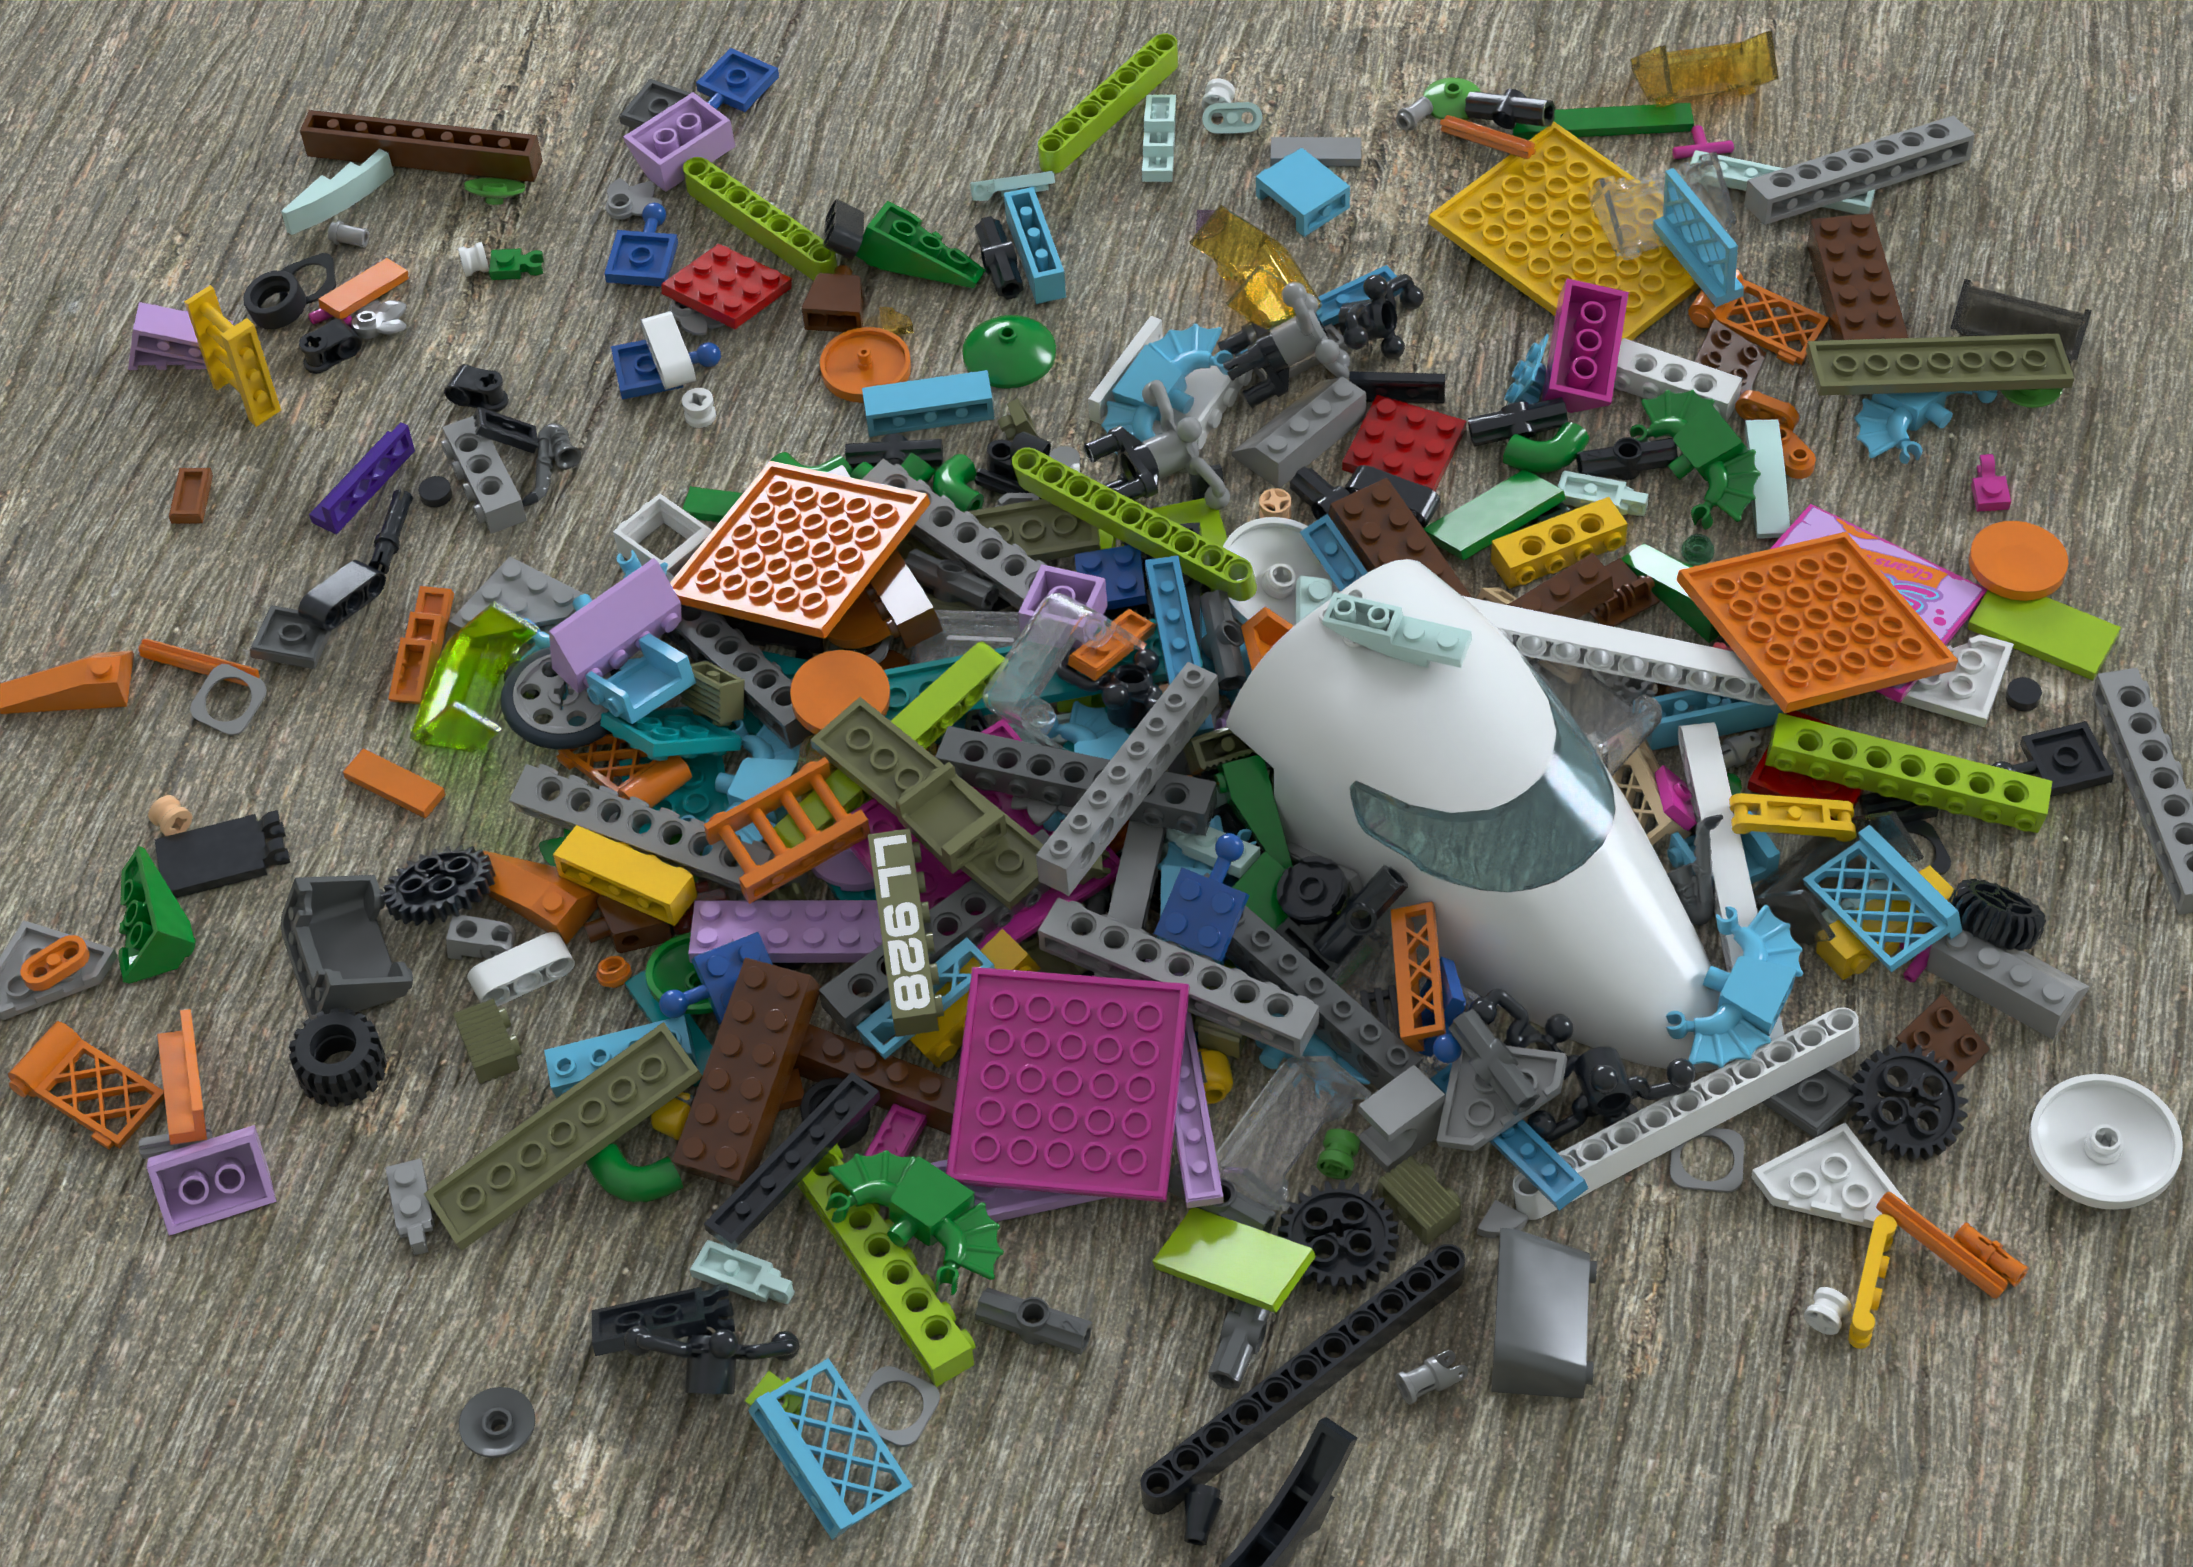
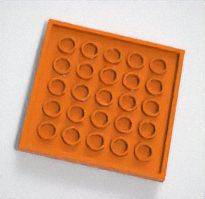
[670,461,931,639]
[1676,532,1958,713]

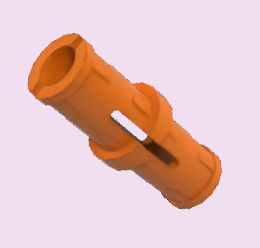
[1953,1222,2029,1287]

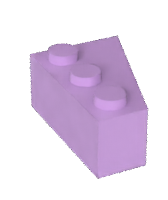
[128,302,233,370]

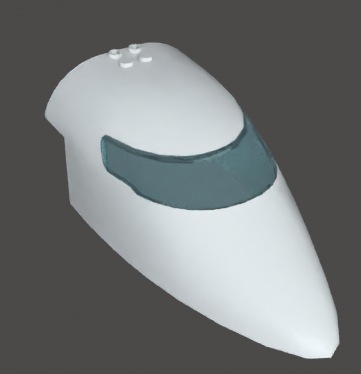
[1226,559,1725,1073]

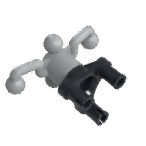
[1217,282,1350,409]
[1084,380,1230,510]

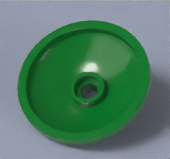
[962,315,1056,389]
[645,932,713,1015]

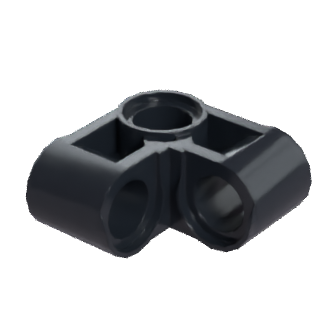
[987,431,1051,481]

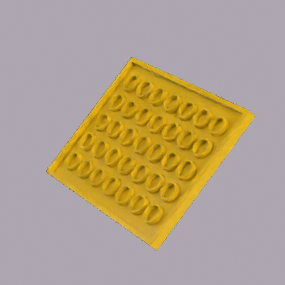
[1428,122,1738,341]

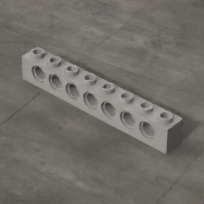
[1744,115,1975,225]
[862,459,1046,610]
[1036,662,1219,896]
[2092,668,2193,915]
[509,764,775,900]
[1038,898,1319,1058]

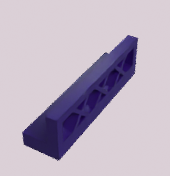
[309,422,415,535]

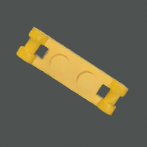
[1729,793,1857,842]
[1848,1214,1897,1349]

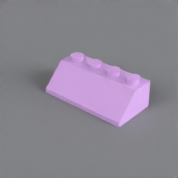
[549,558,682,693]

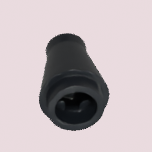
[1184,1484,1223,1546]

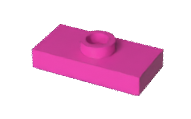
[1655,765,1697,831]
[864,1103,927,1157]

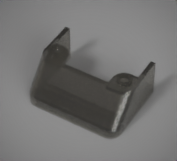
[1950,279,2094,367]
[1753,811,1924,945]

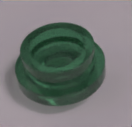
[1681,534,1715,565]

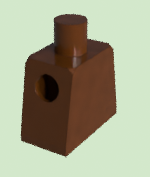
[802,265,863,332]
[583,895,672,953]

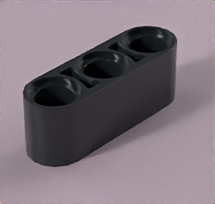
[823,199,864,260]
[1344,465,1441,528]
[298,560,386,631]

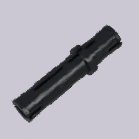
[369,489,413,574]

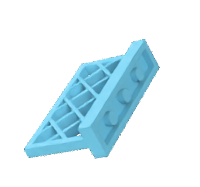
[1653,168,1744,307]
[1803,825,1963,972]
[748,1358,913,1540]

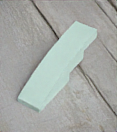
[1142,95,1176,182]
[281,148,394,235]
[1745,419,1790,538]

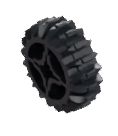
[1949,879,2046,951]

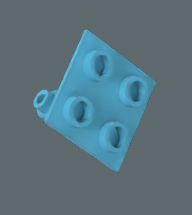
[1504,334,1549,405]

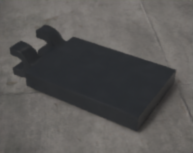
[154,810,291,898]
[591,1283,735,1356]

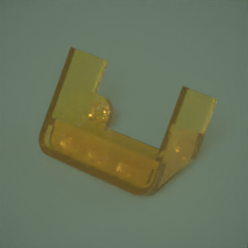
[1630,31,1779,108]
[1189,205,1322,329]

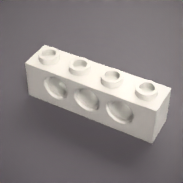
[1614,338,1742,422]

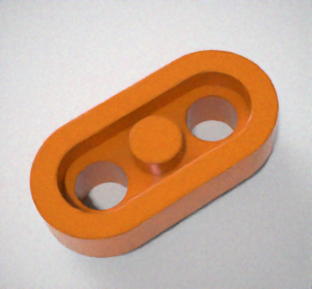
[1735,390,1799,431]
[1779,426,1816,479]
[20,935,90,991]

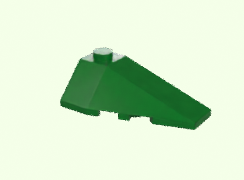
[855,201,986,288]
[1621,543,1720,643]
[1214,755,1293,870]
[118,846,196,984]

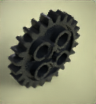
[382,845,496,926]
[1848,1043,1968,1163]
[1278,1180,1399,1295]

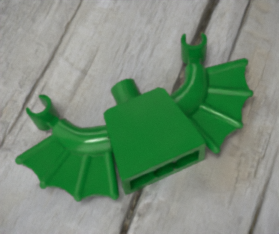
[1630,390,1761,530]
[825,1150,1004,1295]

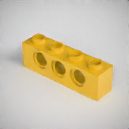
[1491,497,1628,589]

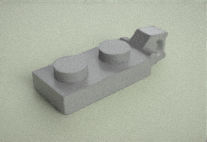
[385,1158,435,1256]

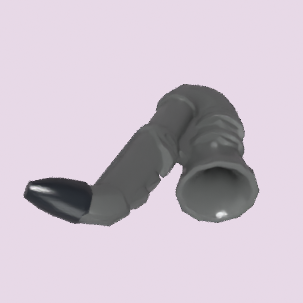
[522,423,581,507]
[1667,814,1723,925]

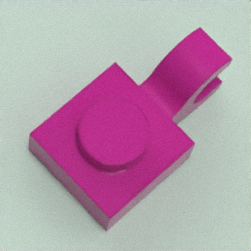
[1971,454,2011,512]

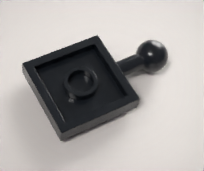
[1991,721,2114,797]

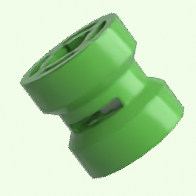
[1317,1129,1361,1179]

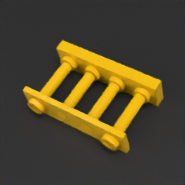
[184,285,282,427]

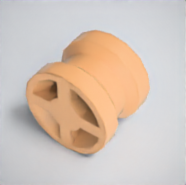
[1259,488,1291,519]
[148,795,192,836]

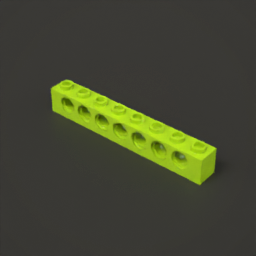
[1765,713,2052,833]
[797,1144,976,1387]

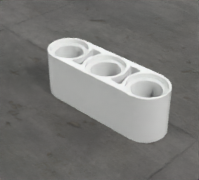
[640,311,696,390]
[467,932,575,1007]

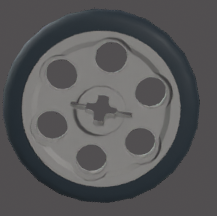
[501,647,621,750]

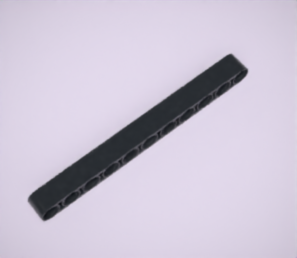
[1140,1244,1465,1515]

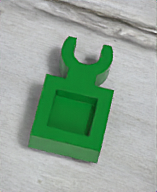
[489,248,544,280]

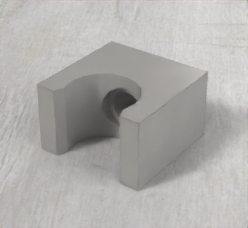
[1358,1065,1445,1172]

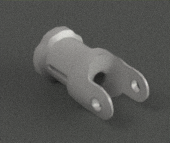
[1721,732,1761,770]
[1395,1350,1468,1405]

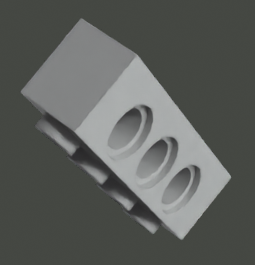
[441,416,527,534]

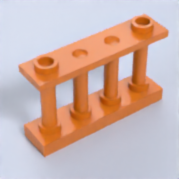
[703,757,870,904]

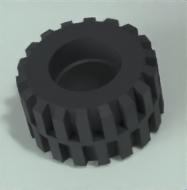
[289,1008,387,1107]

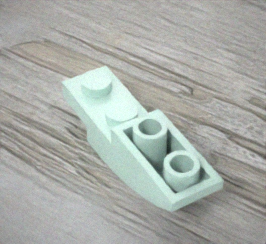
[1322,592,1472,668]

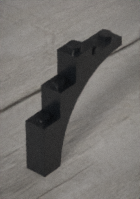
[1219,1417,1358,1567]

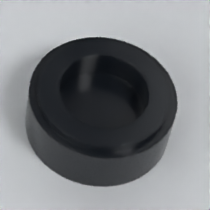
[418,476,452,507]
[2006,677,2042,711]

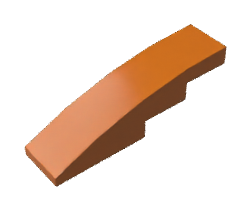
[388,586,454,704]

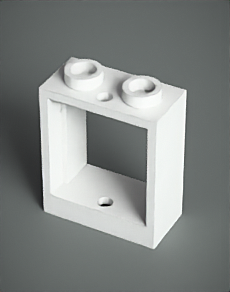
[613,493,713,576]

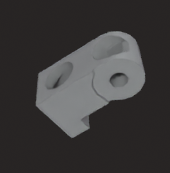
[446,914,517,960]

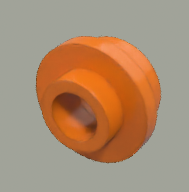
[596,956,632,988]

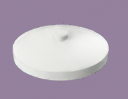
[1216,517,1340,626]
[2029,1074,2183,1210]

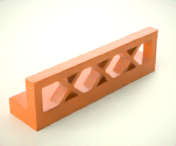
[1390,901,1446,1052]
[157,1009,207,1145]

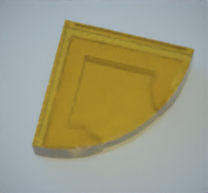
[879,307,914,335]

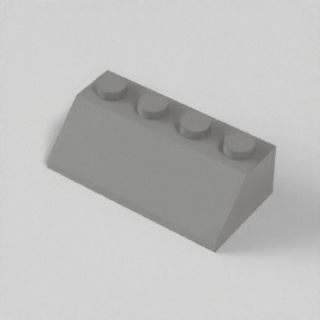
[1232,376,1366,488]
[1926,930,2089,1039]

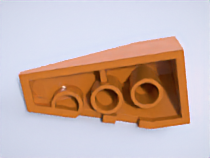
[0,651,134,714]
[483,851,602,944]

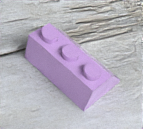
[623,92,735,192]
[147,1125,276,1235]

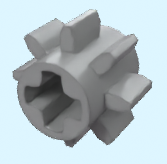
[1613,676,1655,713]

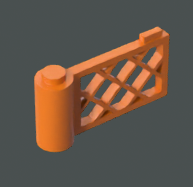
[1688,269,1829,365]
[556,734,692,808]
[8,1021,165,1150]

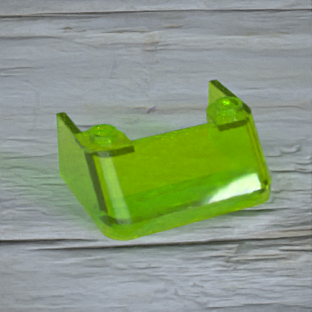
[410,601,539,753]

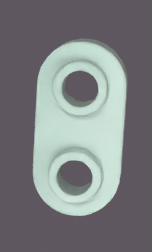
[1202,102,1262,134]

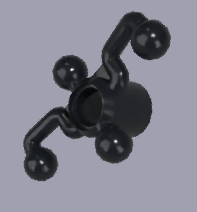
[1338,274,1424,359]
[1055,647,1162,729]
[1468,989,1599,1117]
[1527,1047,1696,1142]
[623,1325,800,1395]

